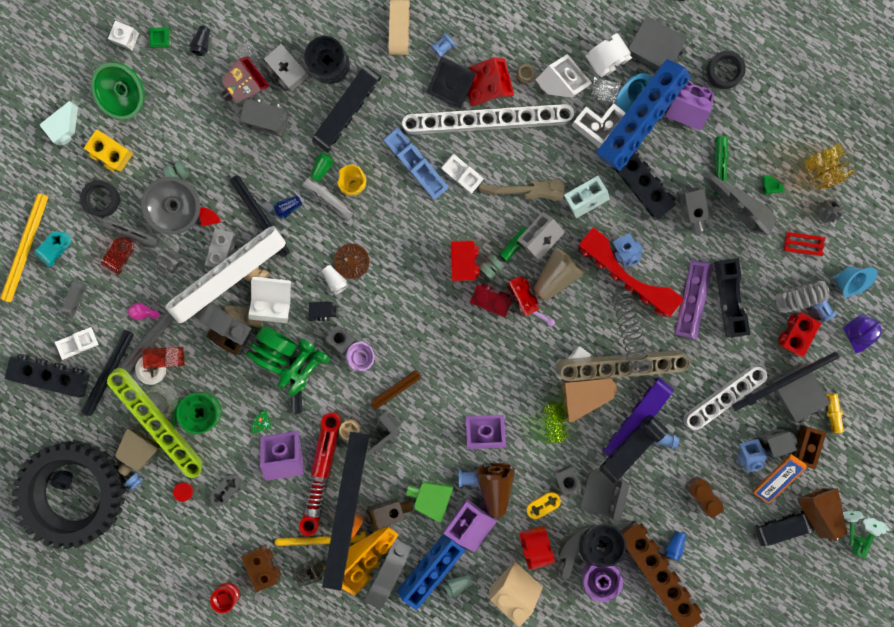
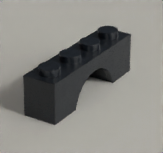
[714,258,750,338]

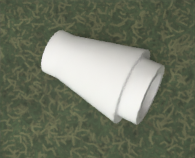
[322,265,348,295]

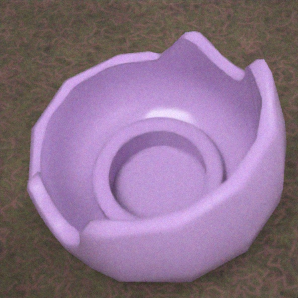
[345,341,375,372]

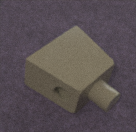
[115,427,162,476]

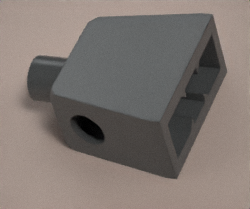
[677,187,709,233]

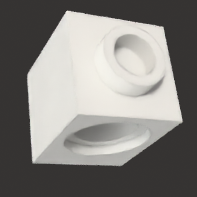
[108,21,139,51]

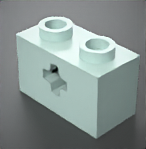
[564,176,610,218]

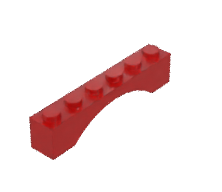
[577,227,684,318]

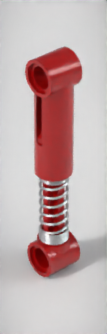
[299,412,342,536]

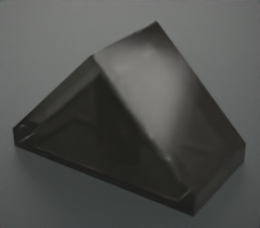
[291,556,325,587]

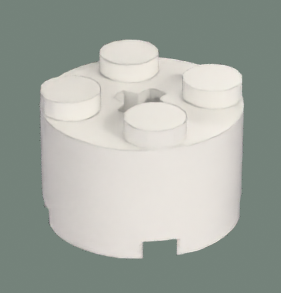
[586,33,632,78]

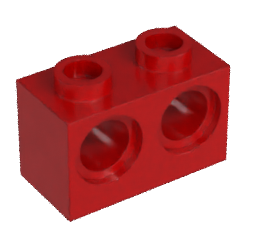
[778,312,822,357]

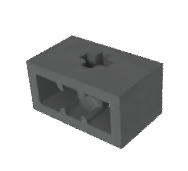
[757,428,797,458]

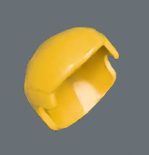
[337,164,366,196]

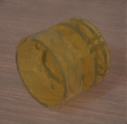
[802,143,855,190]

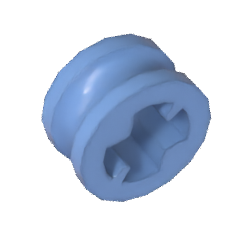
[124,473,143,492]

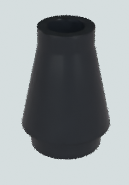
[189,26,211,56]

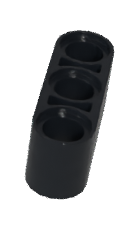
[754,511,814,546]

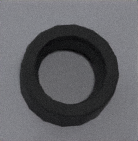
[706,51,746,89]
[80,180,120,217]

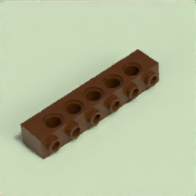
[620,521,703,627]

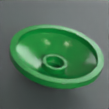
[91,62,145,120]

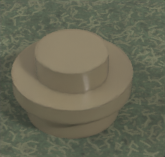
[516,64,536,83]

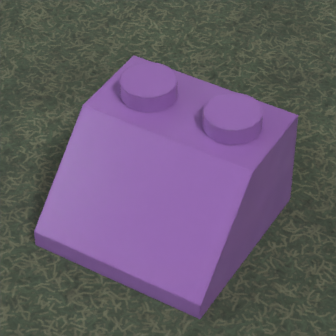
[260,431,304,481]

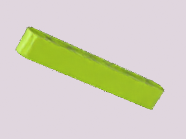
[107,368,202,478]

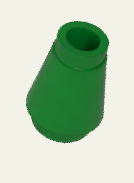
[310,152,334,182]

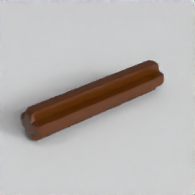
[371,370,421,409]

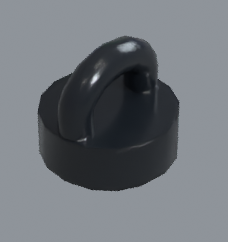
[51,471,73,490]

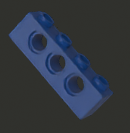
[397,533,466,611]

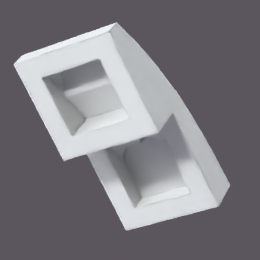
[441,154,484,194]
[55,327,99,360]

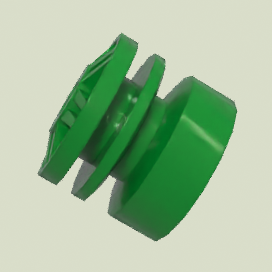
[246,326,298,374]
[176,392,222,434]

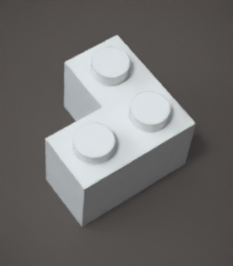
[572,103,625,148]

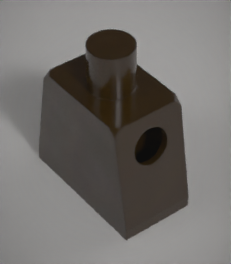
[367,498,413,530]

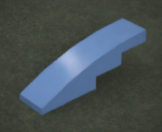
[383,127,449,200]

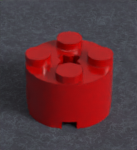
[518,526,555,570]

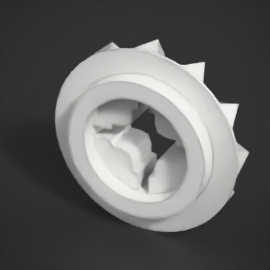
[135,354,167,385]

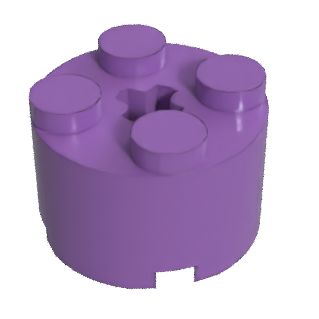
[581,563,623,602]

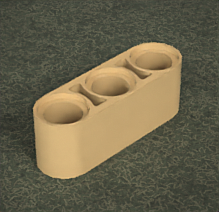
[389,0,410,55]

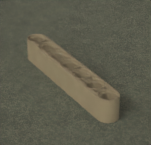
[556,350,690,381]

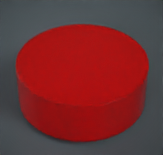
[173,482,194,502]

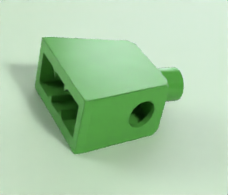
[406,480,453,523]

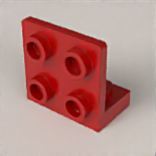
[468,57,514,106]

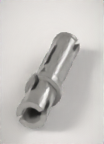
[302,176,355,221]

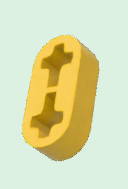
[526,491,561,519]

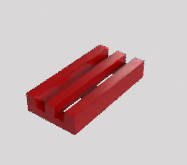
[783,232,826,256]

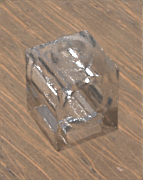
[590,77,620,103]

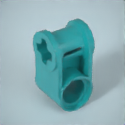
[34,231,71,267]

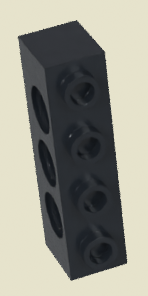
[613,150,676,221]
[4,354,90,398]

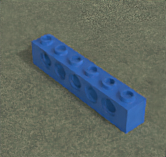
[596,59,691,171]

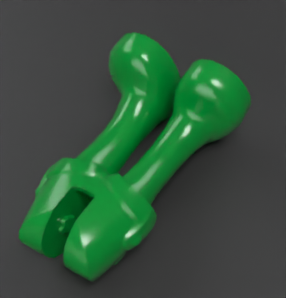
[277,338,331,397]

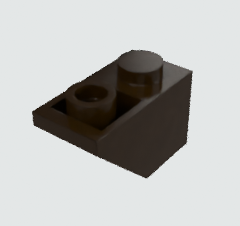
[206,329,249,356]

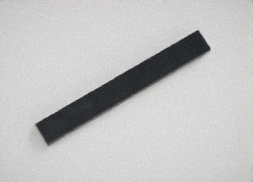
[322,431,370,591]

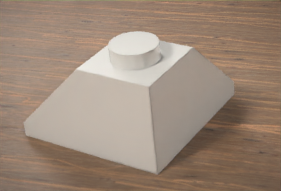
[536,54,592,97]

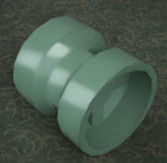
[163,160,190,179]
[479,254,505,280]

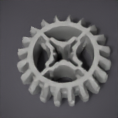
[775,281,830,313]

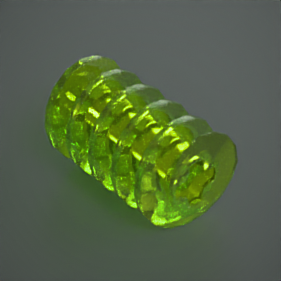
[540,402,569,444]

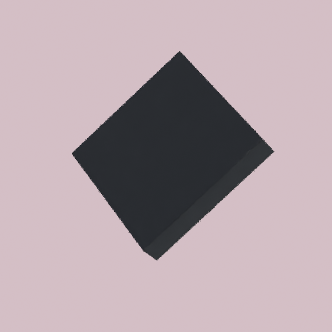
[427,56,477,109]

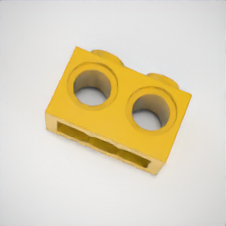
[84,129,133,172]

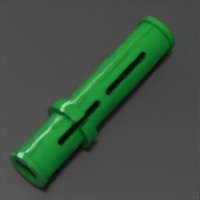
[714,136,729,195]

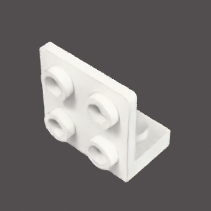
[249,277,291,323]

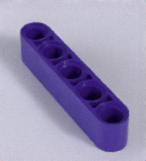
[602,377,674,457]

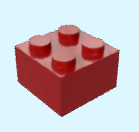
[451,241,479,282]

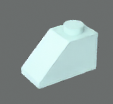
[40,101,78,145]

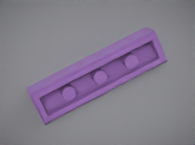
[675,260,713,340]

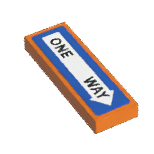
[753,454,807,504]

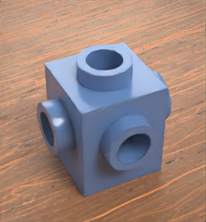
[613,233,643,268]
[737,439,768,472]

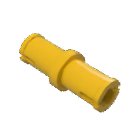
[826,393,844,433]

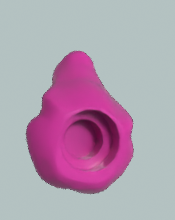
[128,302,160,320]

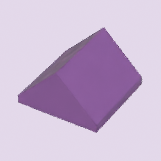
[466,415,506,449]

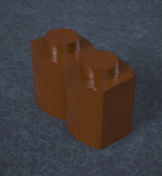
[686,476,724,518]

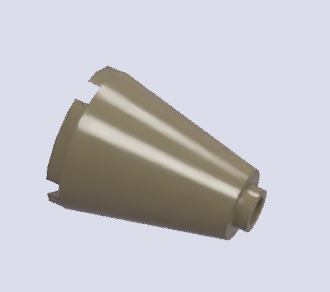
[533,248,585,301]

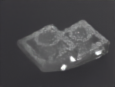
[233,40,270,79]

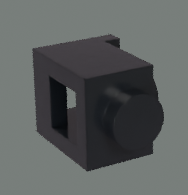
[309,302,338,321]

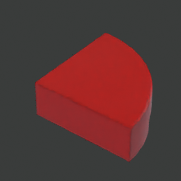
[199,207,222,227]

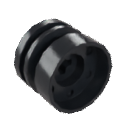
[304,35,350,85]
[578,524,627,567]

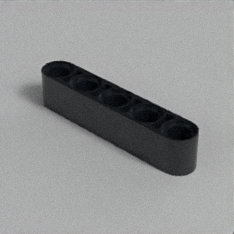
[312,65,382,153]

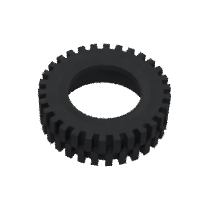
[12,441,125,549]

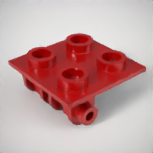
[508,276,539,317]

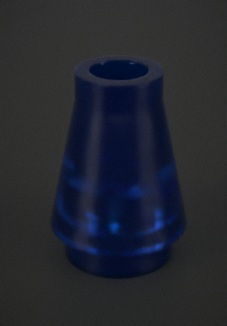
[273,195,303,219]

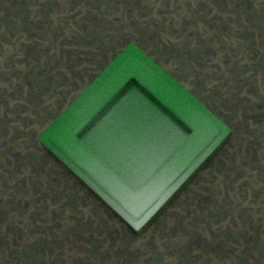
[149,27,170,48]

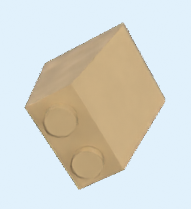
[489,561,543,627]

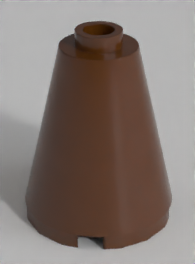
[476,463,515,519]

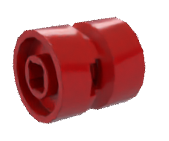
[210,582,240,614]

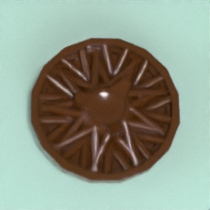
[334,243,370,279]

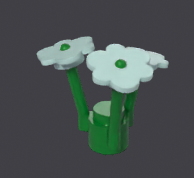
[843,511,889,557]

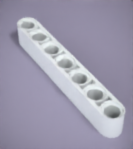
[166,226,286,323]

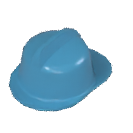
[616,73,653,113]
[834,266,878,298]

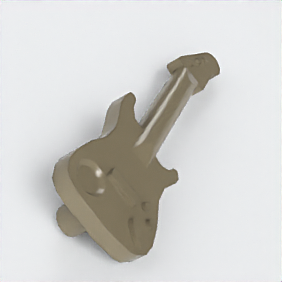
[479,179,564,201]

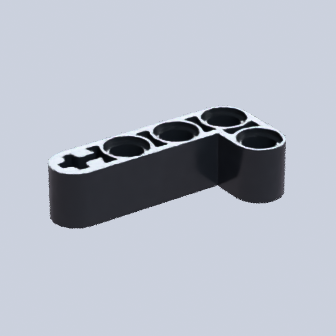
[599,414,669,483]

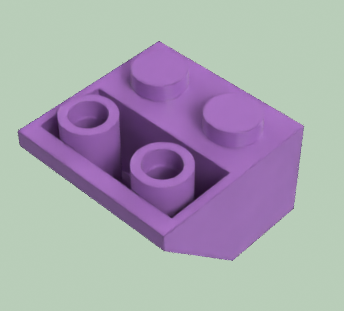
[665,81,714,131]
[444,498,497,552]

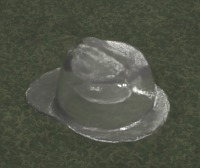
[139,384,179,423]

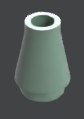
[443,575,473,598]

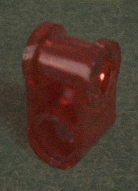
[101,238,135,275]

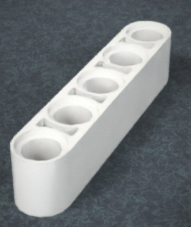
[683,366,767,430]

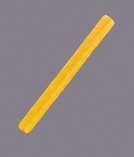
[0,193,48,302]

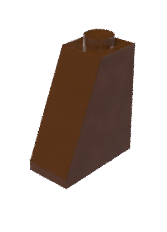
[797,488,848,541]

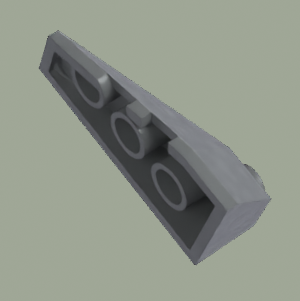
[704,175,776,236]

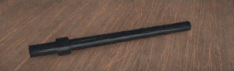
[731,351,839,412]

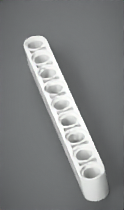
[402,104,574,135]

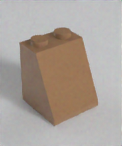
[562,378,617,422]

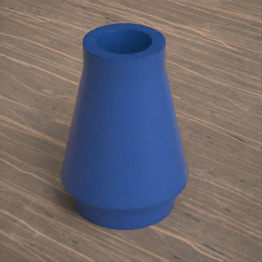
[664,531,687,561]

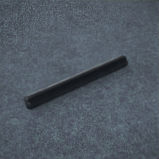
[230,175,290,257]
[81,330,134,416]

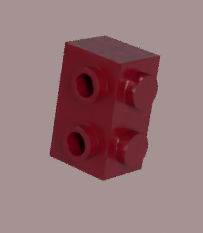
[469,283,513,318]

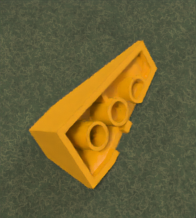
[323,526,398,596]

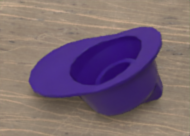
[843,314,882,353]

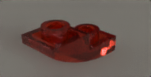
[142,347,185,369]

